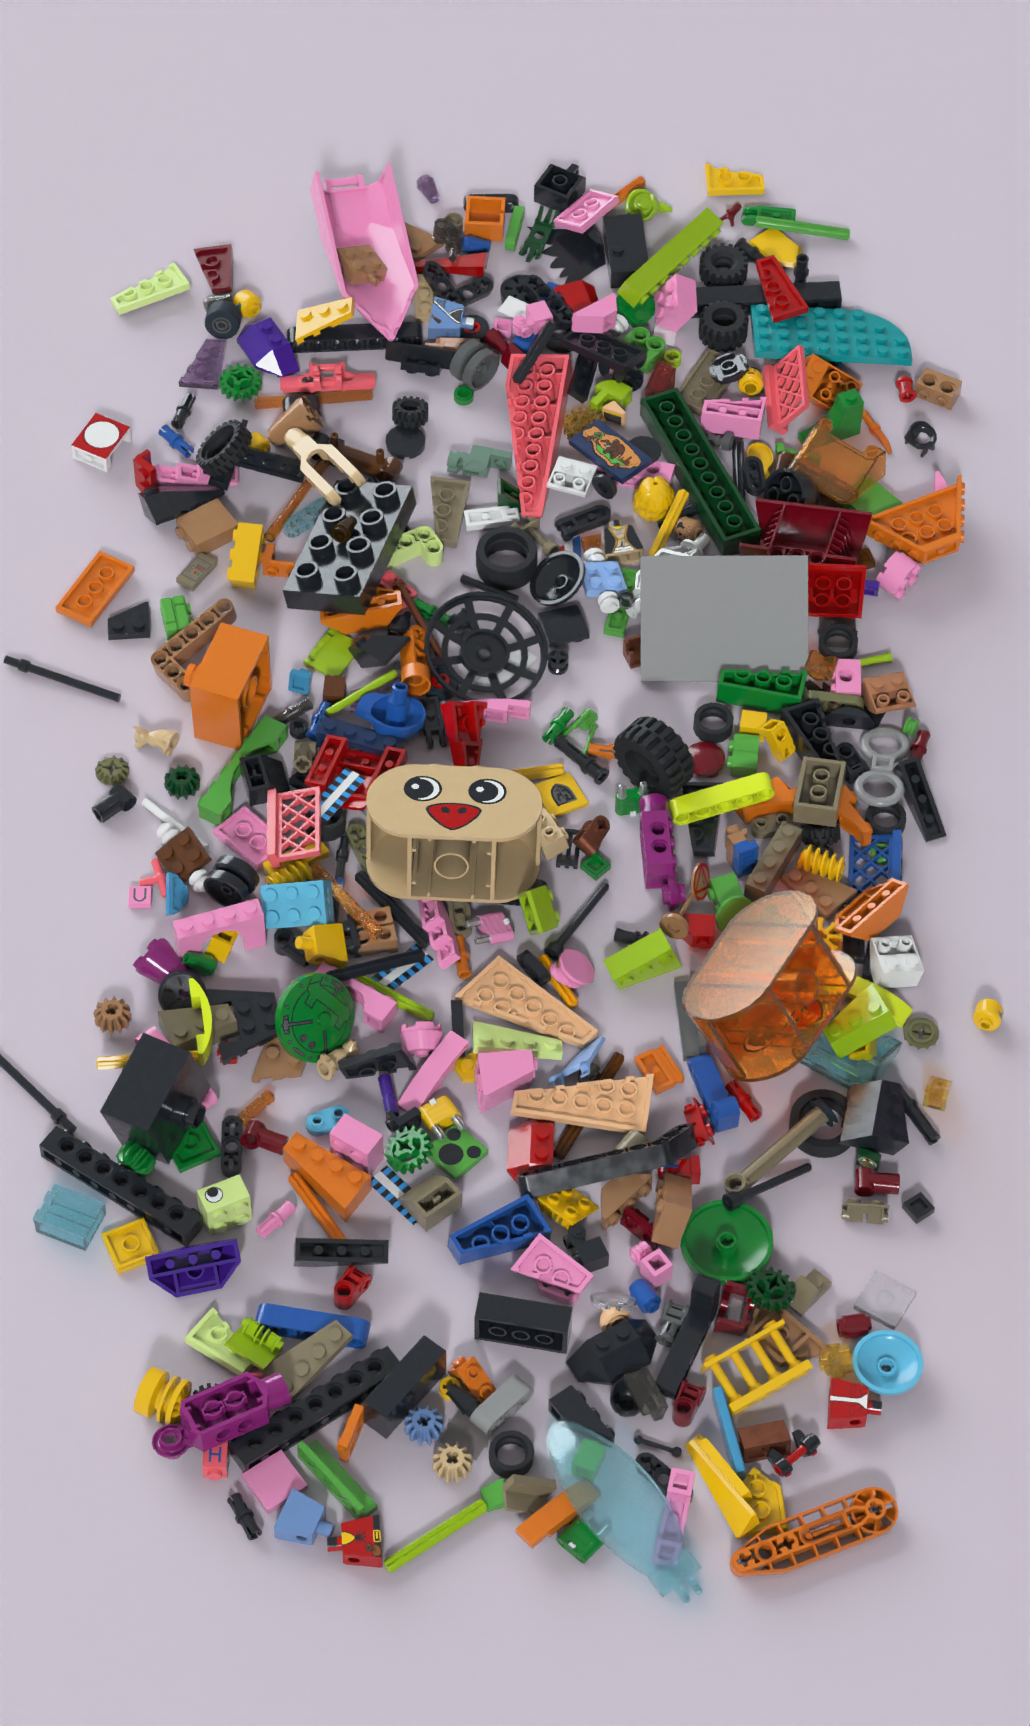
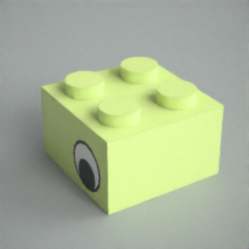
[197,1174,252,1235]

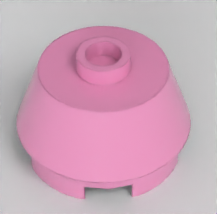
[399,1021,444,1058]

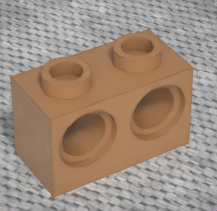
[915,368,962,410]

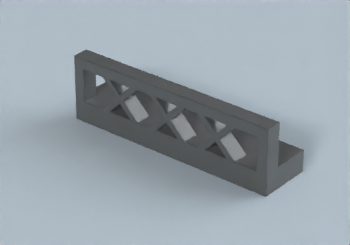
[674,971,707,1061]

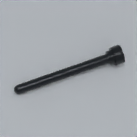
[544,883,609,961]
[722,1163,812,1212]

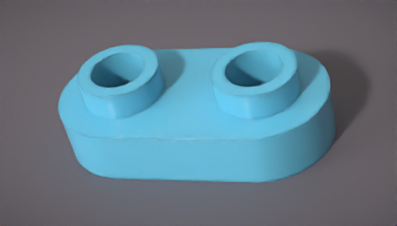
[306,1105,350,1137]

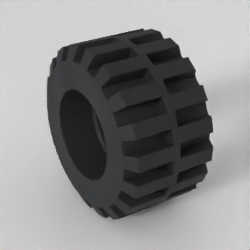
[698,300,749,352]

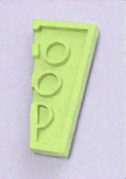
[111,263,190,315]
[472,1021,563,1060]

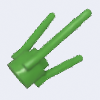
[560,709,598,755]

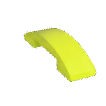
[824,972,913,1028]
[189,978,213,1066]

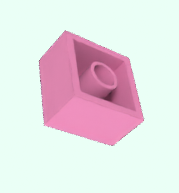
[654,273,697,332]
[330,1114,384,1175]

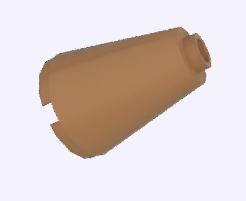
[267,395,324,446]

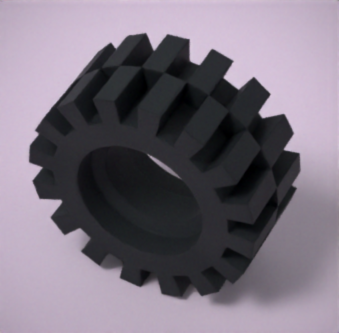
[392,396,428,429]
[801,819,841,847]

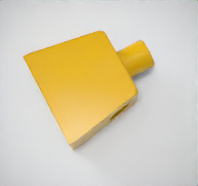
[295,923,348,969]

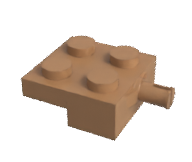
[336,245,388,286]

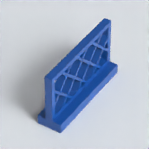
[848,830,903,904]

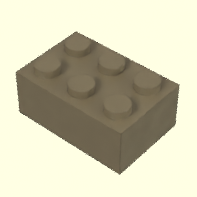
[793,756,846,827]

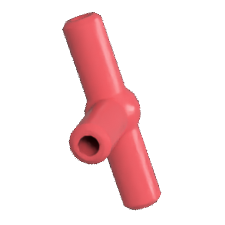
[139,858,166,898]

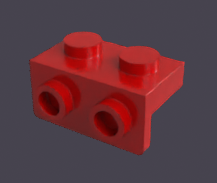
[133,449,158,492]

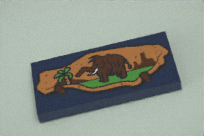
[568,419,652,484]

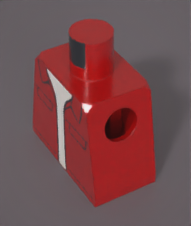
[827,1378,882,1429]

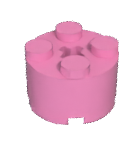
[876,551,922,600]

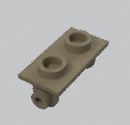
[842,1199,890,1225]

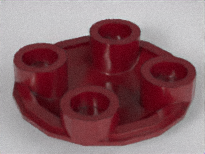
[688,742,725,778]

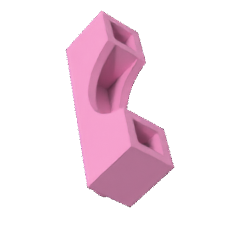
[314,962,397,1033]

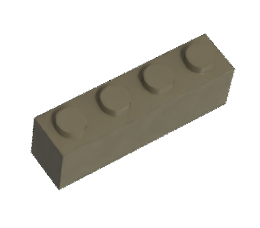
[744,821,802,906]

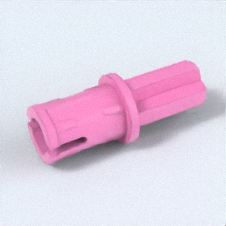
[256,1200,296,1238]

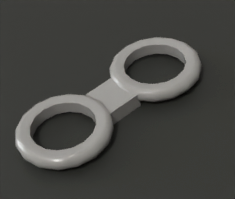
[854,727,910,807]

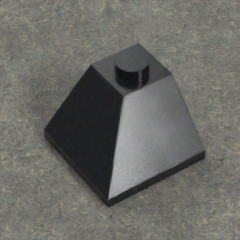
[348,634,411,668]

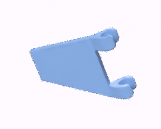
[548,1037,606,1086]

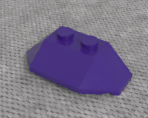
[237,317,300,378]
[145,1238,241,1298]

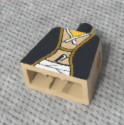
[603,520,644,565]

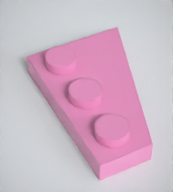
[511,1233,594,1295]

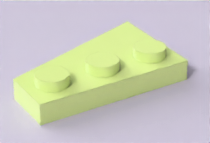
[185,1307,253,1375]

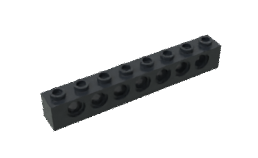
[39,1126,203,1247]
[229,1346,400,1473]

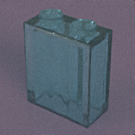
[33,1184,106,1251]

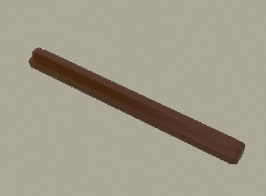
[554,1052,624,1160]

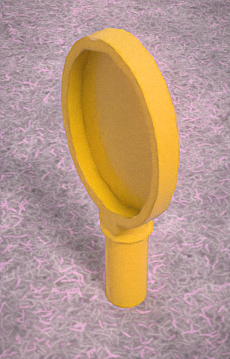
[747,442,773,480]

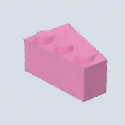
[700,397,767,440]

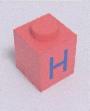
[202,1441,229,1480]

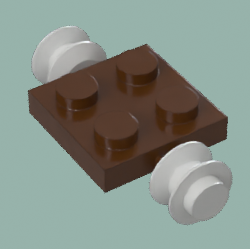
[155,822,213,892]

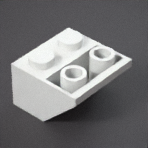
[547,456,598,498]
[870,935,924,988]

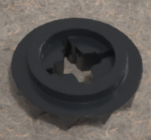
[612,367,643,392]

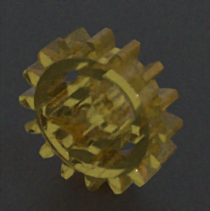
[563,407,606,439]

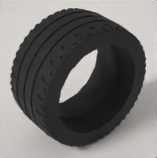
[476,526,537,591]

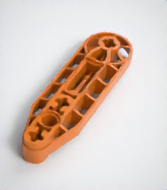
[729,1487,898,1577]

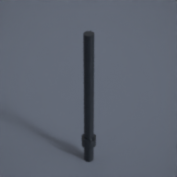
[4,655,121,702]
[333,836,349,924]
[0,1054,77,1133]

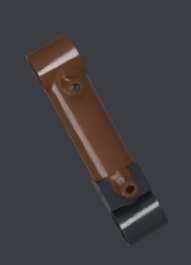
[311,432,403,483]

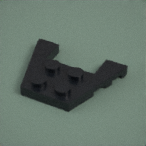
[206,989,278,1065]

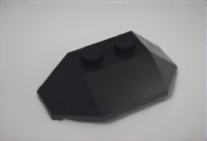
[566,1319,657,1385]

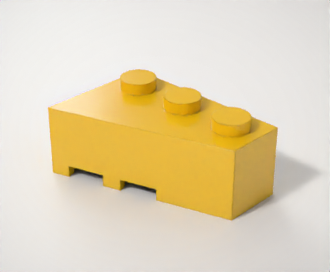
[227,522,266,590]

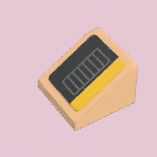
[602,401,626,427]

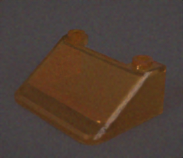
[788,416,886,504]

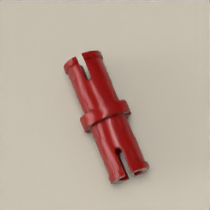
[725,1079,762,1123]

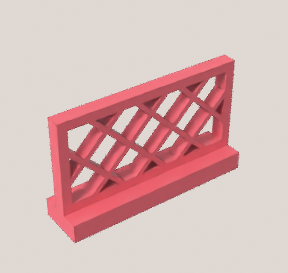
[763,344,809,435]
[267,786,321,869]

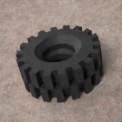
[699,243,748,287]

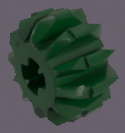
[164,764,200,800]

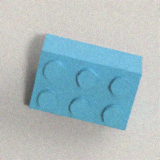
[260,880,335,929]

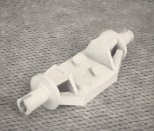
[626,533,710,619]

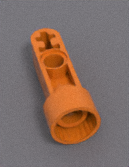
[400,625,431,696]

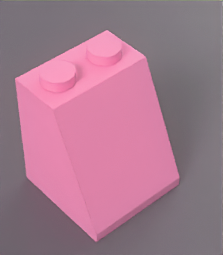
[474,1049,538,1113]

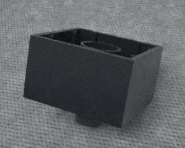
[100,1033,211,1165]

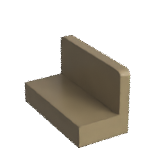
[502,1474,557,1514]

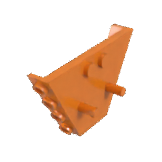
[866,474,965,565]

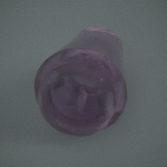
[416,175,440,204]

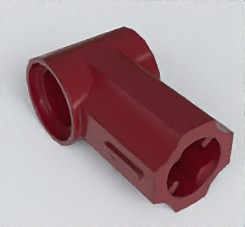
[240,1120,289,1155]
[854,1167,900,1197]

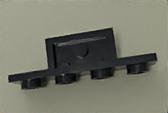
[385,341,456,377]

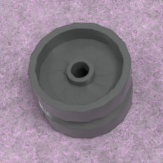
[450,339,499,391]

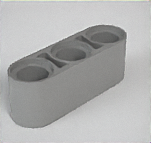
[470,1375,534,1436]

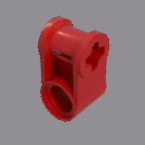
[334,1264,373,1310]

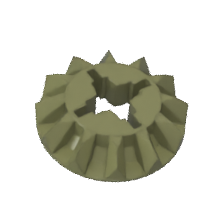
[95,755,130,785]
[903,1018,939,1050]

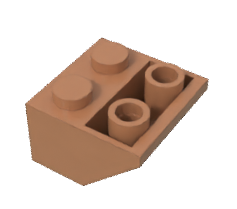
[861,671,916,714]

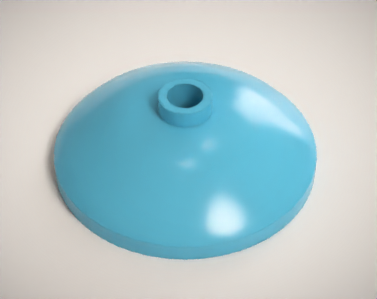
[852,1330,923,1395]

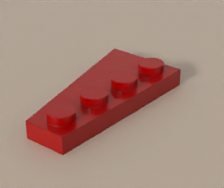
[756,255,809,323]

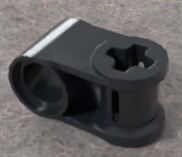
[836,742,870,784]

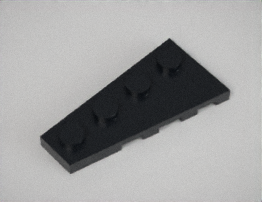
[682,782,723,857]

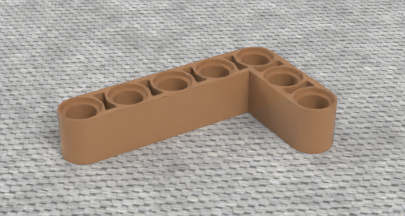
[151,598,237,702]

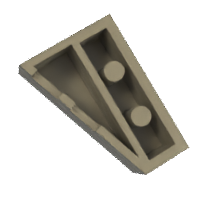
[157,1004,238,1051]

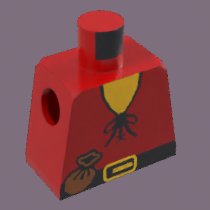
[327,1515,382,1568]

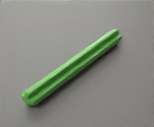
[755,215,850,240]

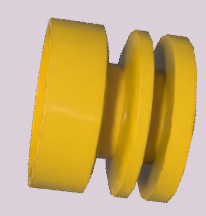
[134,1366,192,1425]

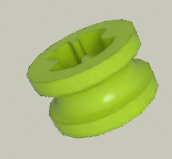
[663,349,681,369]

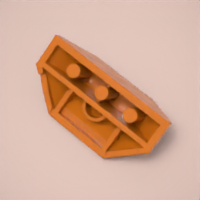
[320,587,403,635]
[835,878,909,941]

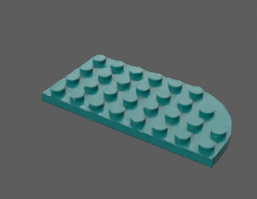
[750,304,913,366]

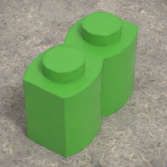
[727,733,760,777]

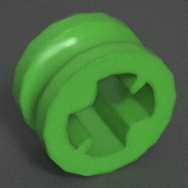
[902,716,920,737]

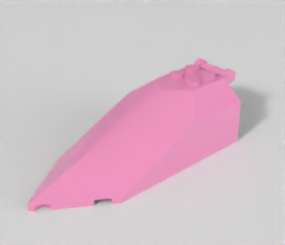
[310,163,419,342]

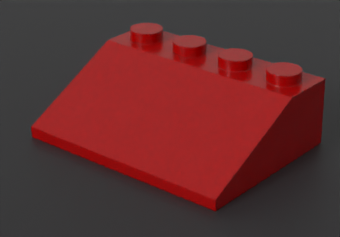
[808,563,867,619]

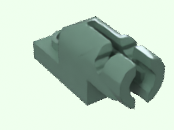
[447,445,512,478]

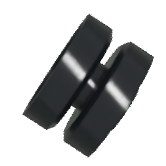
[203,855,260,907]

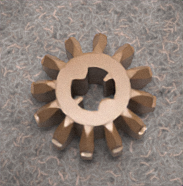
[93,996,132,1035]

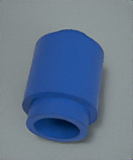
[629,1279,661,1314]

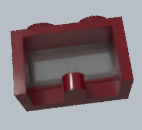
[713,1280,754,1337]

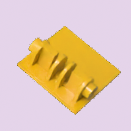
[537,1188,599,1231]

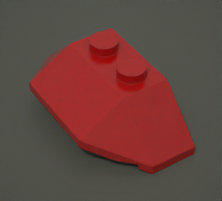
[507,1118,555,1197]

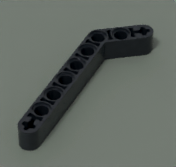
[516,1123,698,1198]

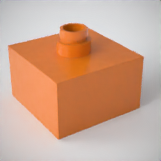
[184,622,272,750]

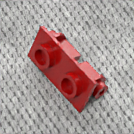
[683,1098,715,1147]

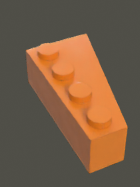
[283,1132,372,1223]

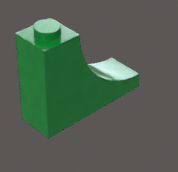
[798,388,864,451]

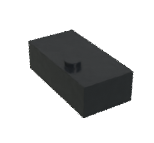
[602,214,648,288]
[474,1292,573,1354]
[363,1335,446,1439]

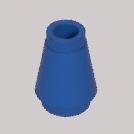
[462,235,491,254]

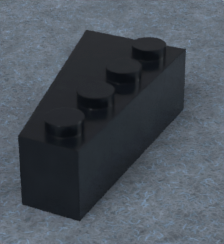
[779,698,841,761]

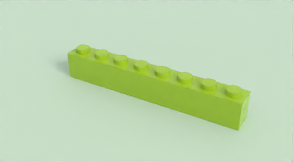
[617,207,724,308]

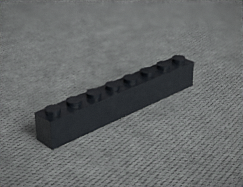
[692,281,842,318]

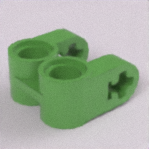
[622,327,665,374]

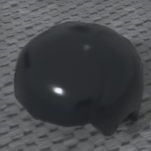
[610,1379,646,1417]

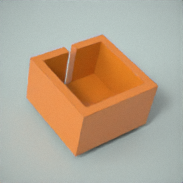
[464,195,506,242]

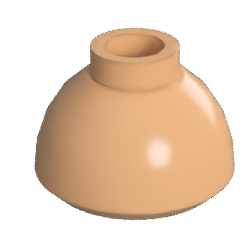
[600,1305,631,1332]

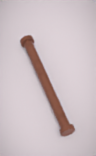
[392,579,442,658]

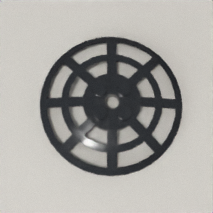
[424,591,548,701]

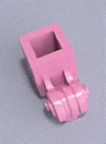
[513,300,553,338]
[629,1241,673,1289]

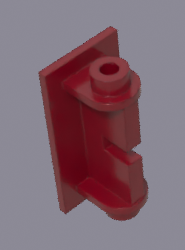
[620,1206,658,1251]

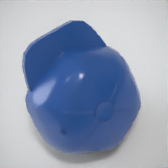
[355,682,426,742]

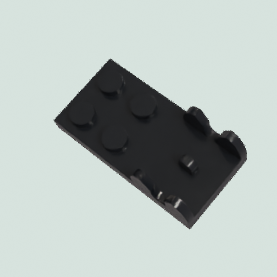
[559,331,647,383]

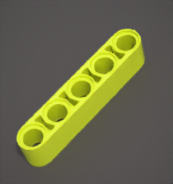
[669,772,775,825]

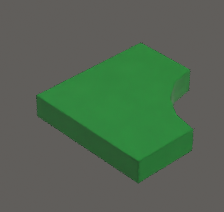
[172,1121,221,1173]

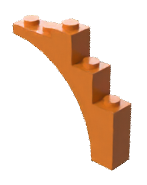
[734,776,873,847]

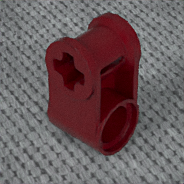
[672,1379,707,1427]

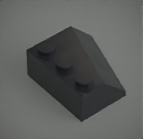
[838,1079,909,1155]

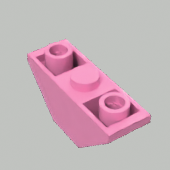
[571,293,617,333]

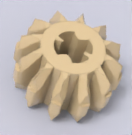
[432,1442,472,1484]

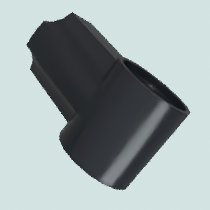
[92,783,137,823]
[274,928,310,967]

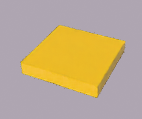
[101,1217,160,1275]

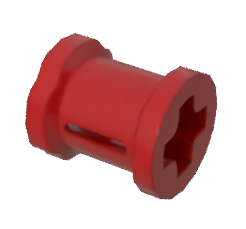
[895,376,917,403]

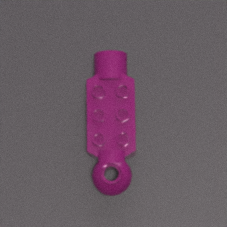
[638,793,686,912]
[152,1372,292,1460]

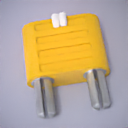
[419,1096,466,1140]

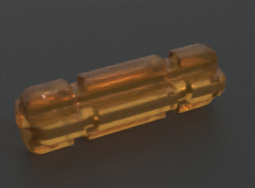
[237,1090,275,1126]

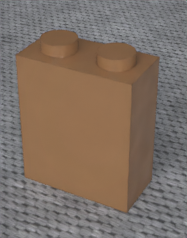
[175,498,238,556]

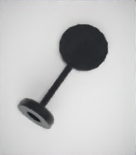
[592,436,661,499]

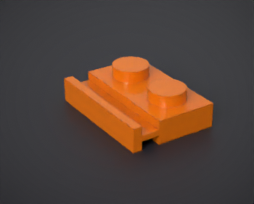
[634,1044,684,1095]
[336,1404,364,1462]

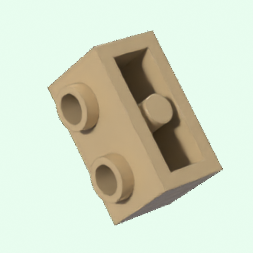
[540,808,569,861]

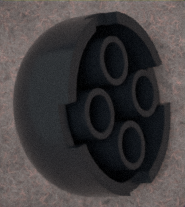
[761,468,819,506]

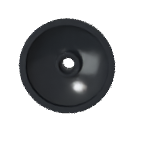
[530,551,586,606]

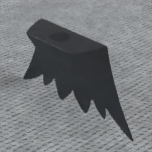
[527,225,606,284]
[806,679,886,730]

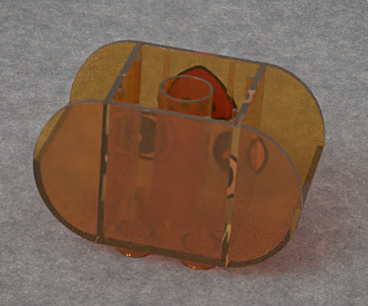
[682,890,857,1082]

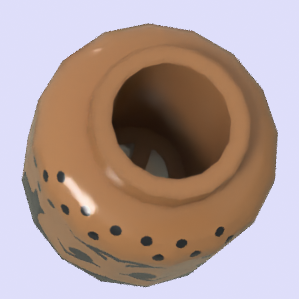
[673,516,704,542]

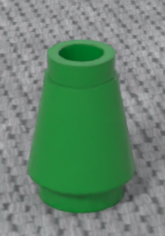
[183,951,217,976]

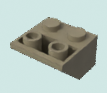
[398,1174,462,1232]

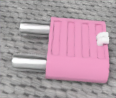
[464,911,514,945]

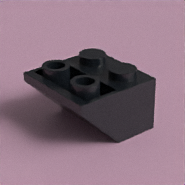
[239,753,290,806]

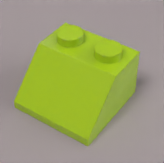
[517,885,560,935]

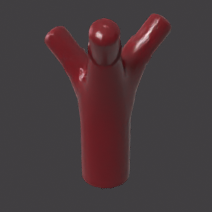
[720,203,742,226]

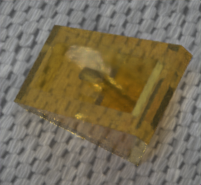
[923,1076,953,1111]

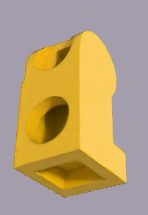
[758,719,796,762]

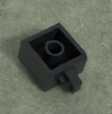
[534,163,586,213]

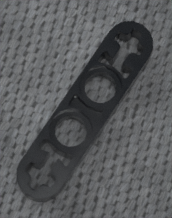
[524,275,574,330]

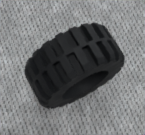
[613,716,695,798]

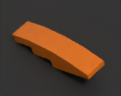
[515,1479,601,1549]

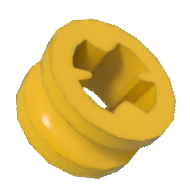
[439,1377,461,1401]

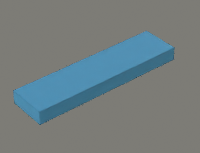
[712,1386,745,1481]

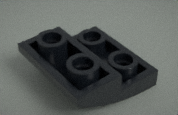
[538,605,590,647]

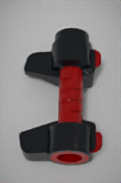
[766,1429,821,1477]

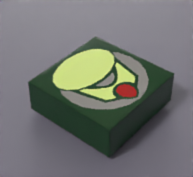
[856,1147,882,1172]

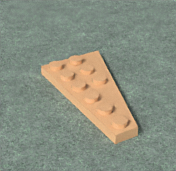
[454,956,598,1049]
[511,1073,654,1136]

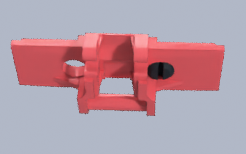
[280,361,376,394]

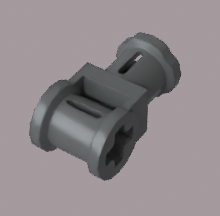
[655,1299,690,1347]

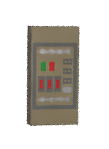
[176,552,217,591]

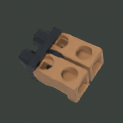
[338,906,398,958]

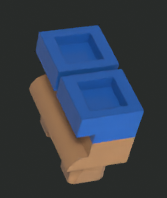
[725,824,759,878]

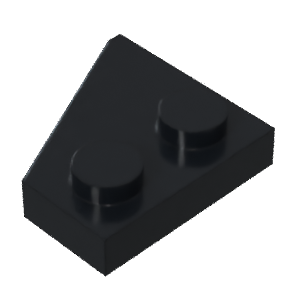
[108,601,150,640]

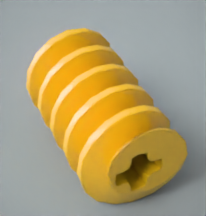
[797,844,846,883]
[265,858,314,885]

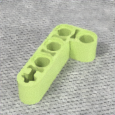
[386,526,443,570]

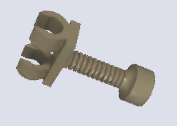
[509,516,560,557]

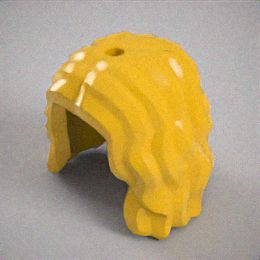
[632,476,675,522]

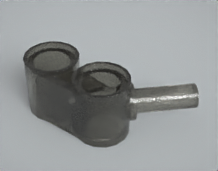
[432,218,464,262]

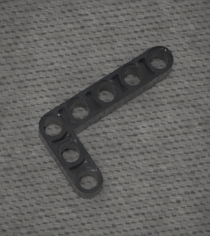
[653,1273,721,1400]

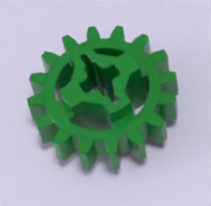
[219,363,262,402]
[384,1126,434,1175]

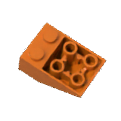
[789,354,863,411]

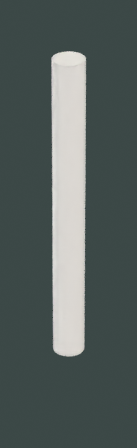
[142,798,209,851]

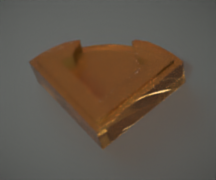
[581,534,601,553]

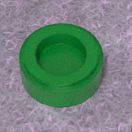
[454,386,473,406]

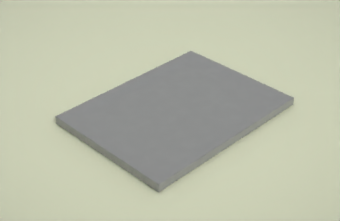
[640,555,808,682]

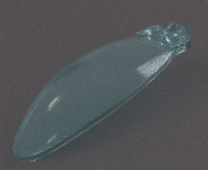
[546,1421,702,1604]

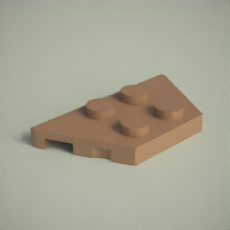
[252,1037,307,1083]
[746,1304,829,1367]

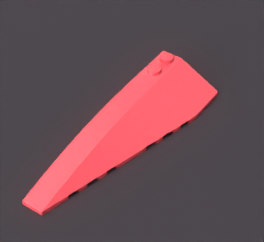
[505,354,573,518]

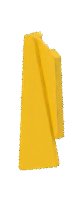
[686,1433,760,1539]

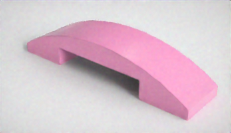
[652,1467,696,1568]

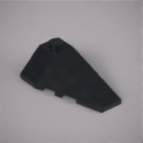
[138,486,225,525]

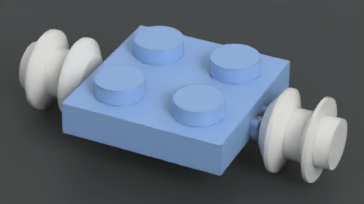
[582,548,627,613]

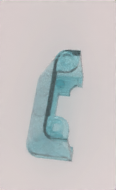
[793,1001,903,1089]

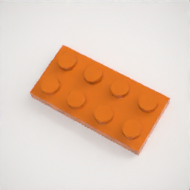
[55,551,135,628]

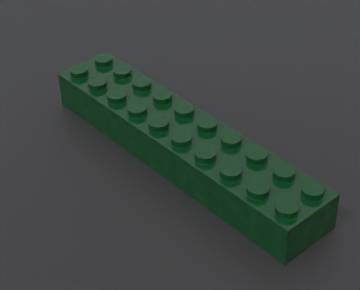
[640,388,761,556]

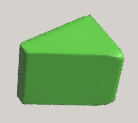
[480,1478,504,1512]

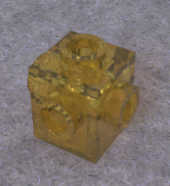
[818,1343,854,1379]

